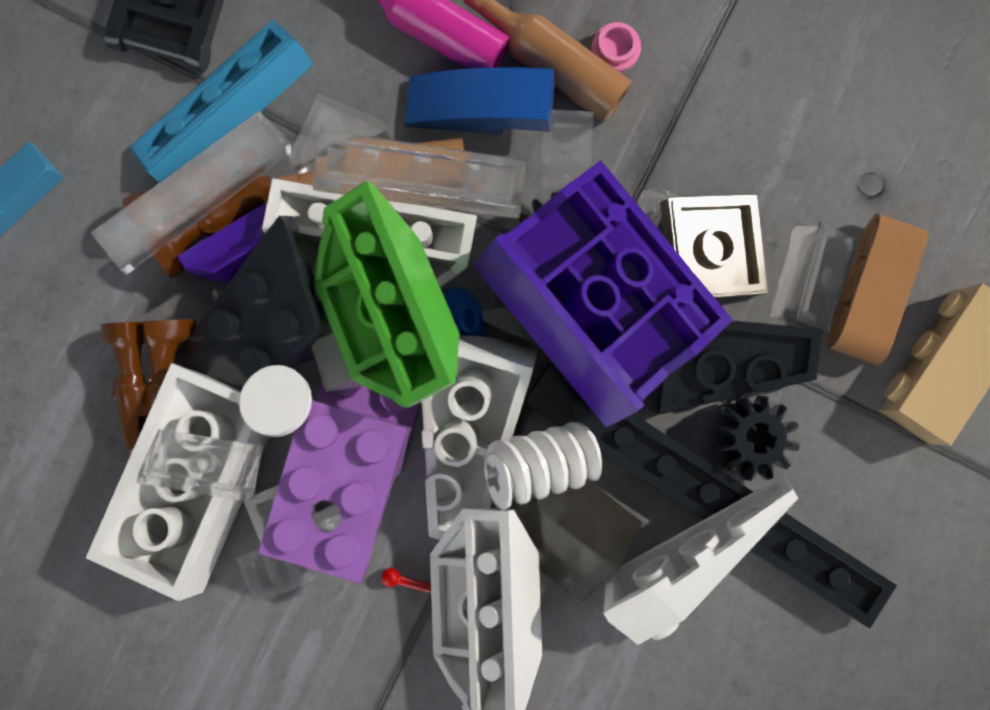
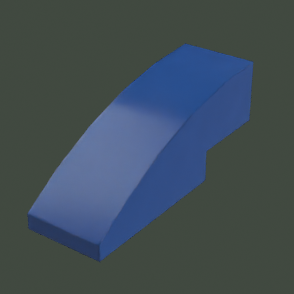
[405,67,555,134]

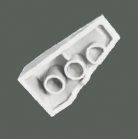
[420,336,538,540]
[603,475,798,645]

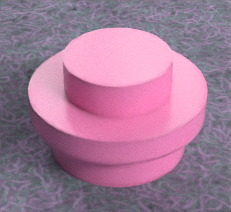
[592,22,641,72]

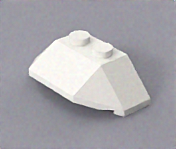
[262,178,477,295]
[430,507,542,710]

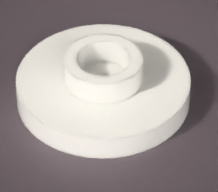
[239,365,312,437]

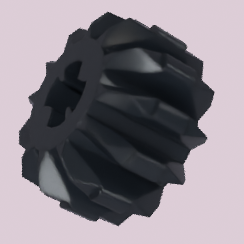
[711,395,800,481]

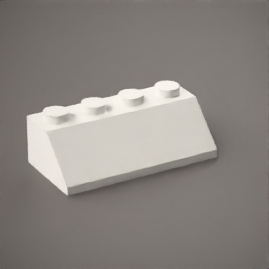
[86,363,270,601]

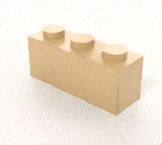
[879,283,990,446]

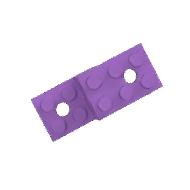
[258,381,421,584]

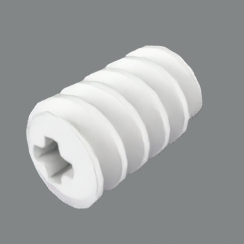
[484,422,602,510]

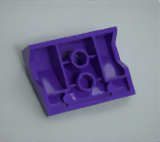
[472,160,733,428]

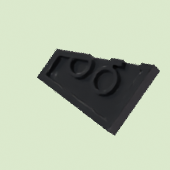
[657,320,823,415]

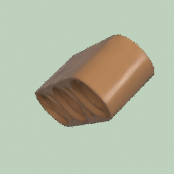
[827,213,928,366]

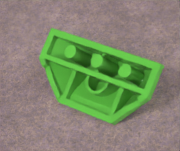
[314,181,460,407]

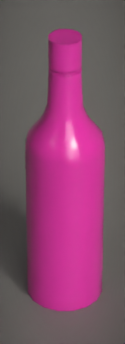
[377,0,510,69]

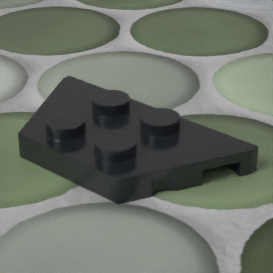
[175,216,329,391]

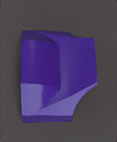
[178,203,267,283]

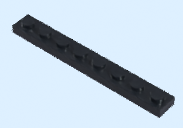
[525,362,897,629]

